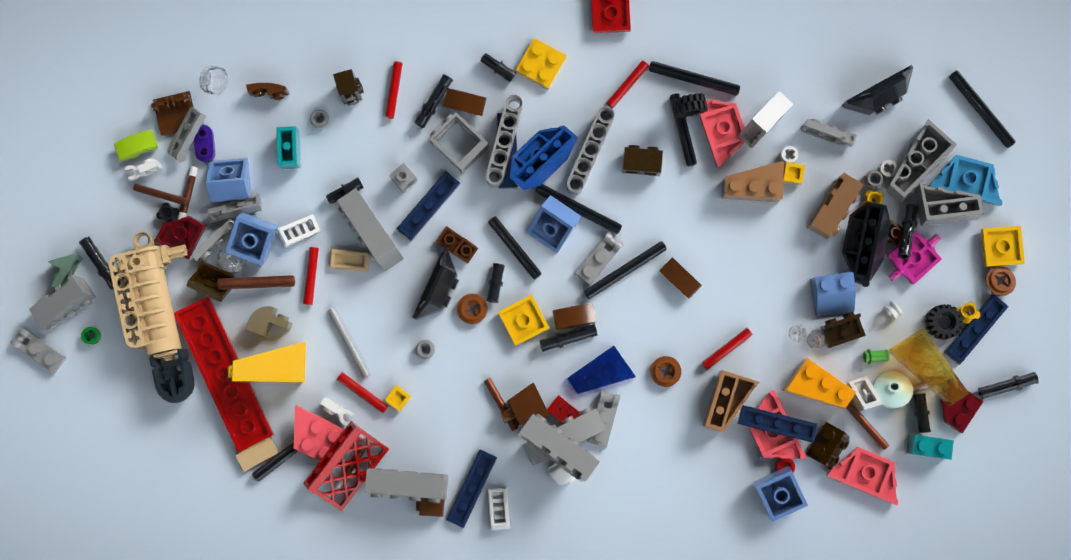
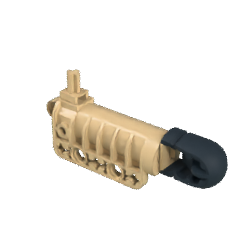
[109,232,195,403]

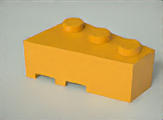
[782,358,856,408]

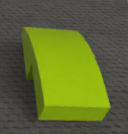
[114,130,158,162]

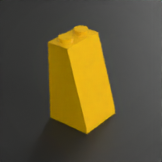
[228,342,306,383]

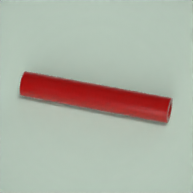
[606,60,649,109]
[385,61,403,119]
[303,247,319,305]
[702,328,752,370]
[337,372,389,414]

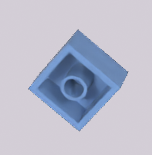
[225,212,278,266]
[753,466,808,522]

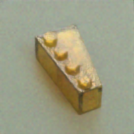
[889,328,969,406]

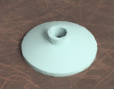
[874,371,913,409]

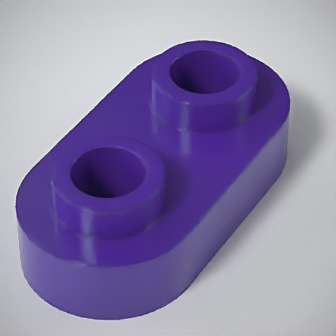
[194,124,216,163]

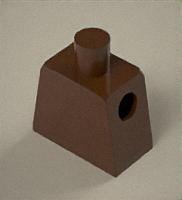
[500,383,550,426]

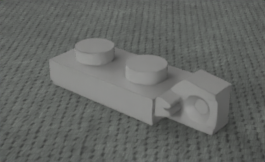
[801,119,857,147]
[208,194,262,222]
[192,219,235,261]

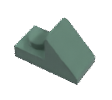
[48,254,83,288]

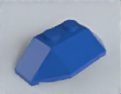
[510,125,578,190]

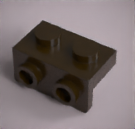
[187,260,235,302]
[820,311,866,348]
[806,422,850,470]

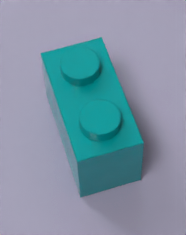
[276,126,301,169]
[906,434,954,460]

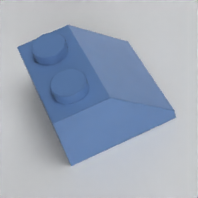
[206,158,250,202]
[526,195,582,253]
[810,272,856,317]

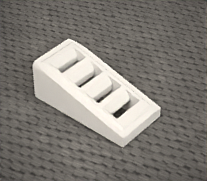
[276,214,321,248]
[488,487,511,530]

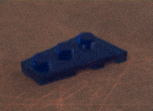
[567,346,636,394]

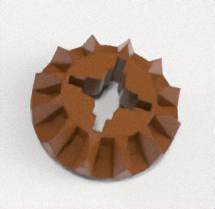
[985,266,1016,296]
[457,294,488,324]
[650,356,681,387]

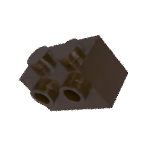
[333,69,364,106]
[622,145,663,176]

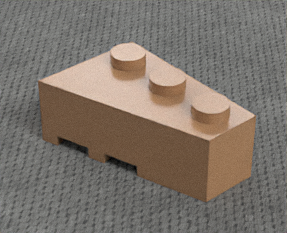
[722,161,784,202]
[807,173,864,239]
[702,370,759,432]

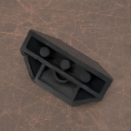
[842,65,913,115]
[842,201,891,281]
[412,247,459,320]

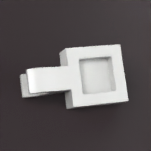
[125,159,163,181]
[320,397,354,425]

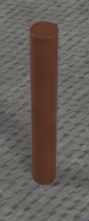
[133,184,188,206]
[484,378,519,432]
[846,402,889,450]

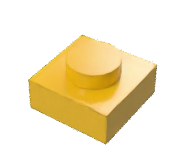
[783,162,805,185]
[385,385,412,412]

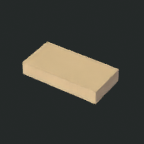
[329,249,370,272]
[235,437,279,472]

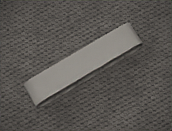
[486,95,523,188]
[566,106,615,195]

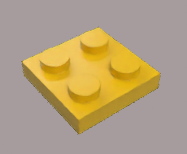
[516,38,567,90]
[981,226,1025,267]
[498,294,550,346]

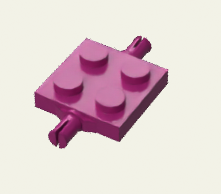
[886,231,942,285]

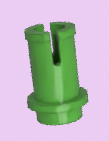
[863,349,890,364]

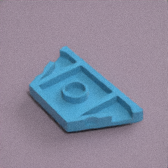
[929,155,1003,207]

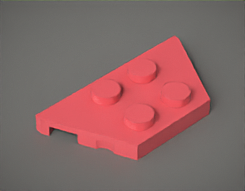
[699,100,745,168]
[748,390,806,459]
[294,405,363,461]
[826,447,898,505]

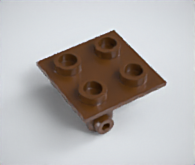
[151,91,194,136]

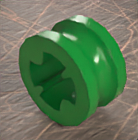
[81,327,101,345]

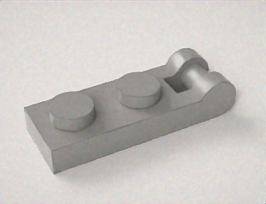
[167,107,206,162]
[575,233,624,286]
[10,327,66,373]
[588,391,620,448]

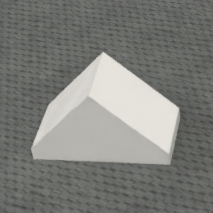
[848,376,882,410]

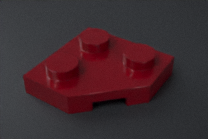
[154,216,207,259]
[939,380,984,433]

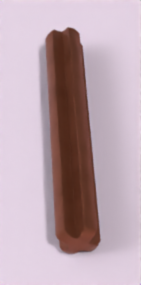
[217,275,295,290]

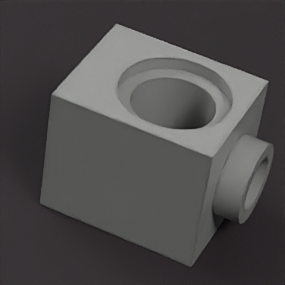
[389,163,418,193]

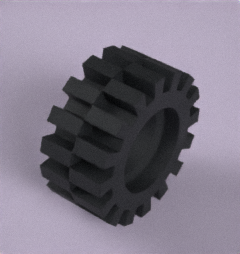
[671,93,708,118]
[925,304,964,340]

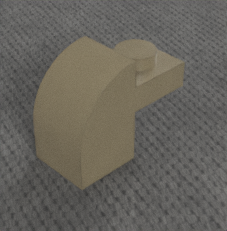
[245,306,293,337]

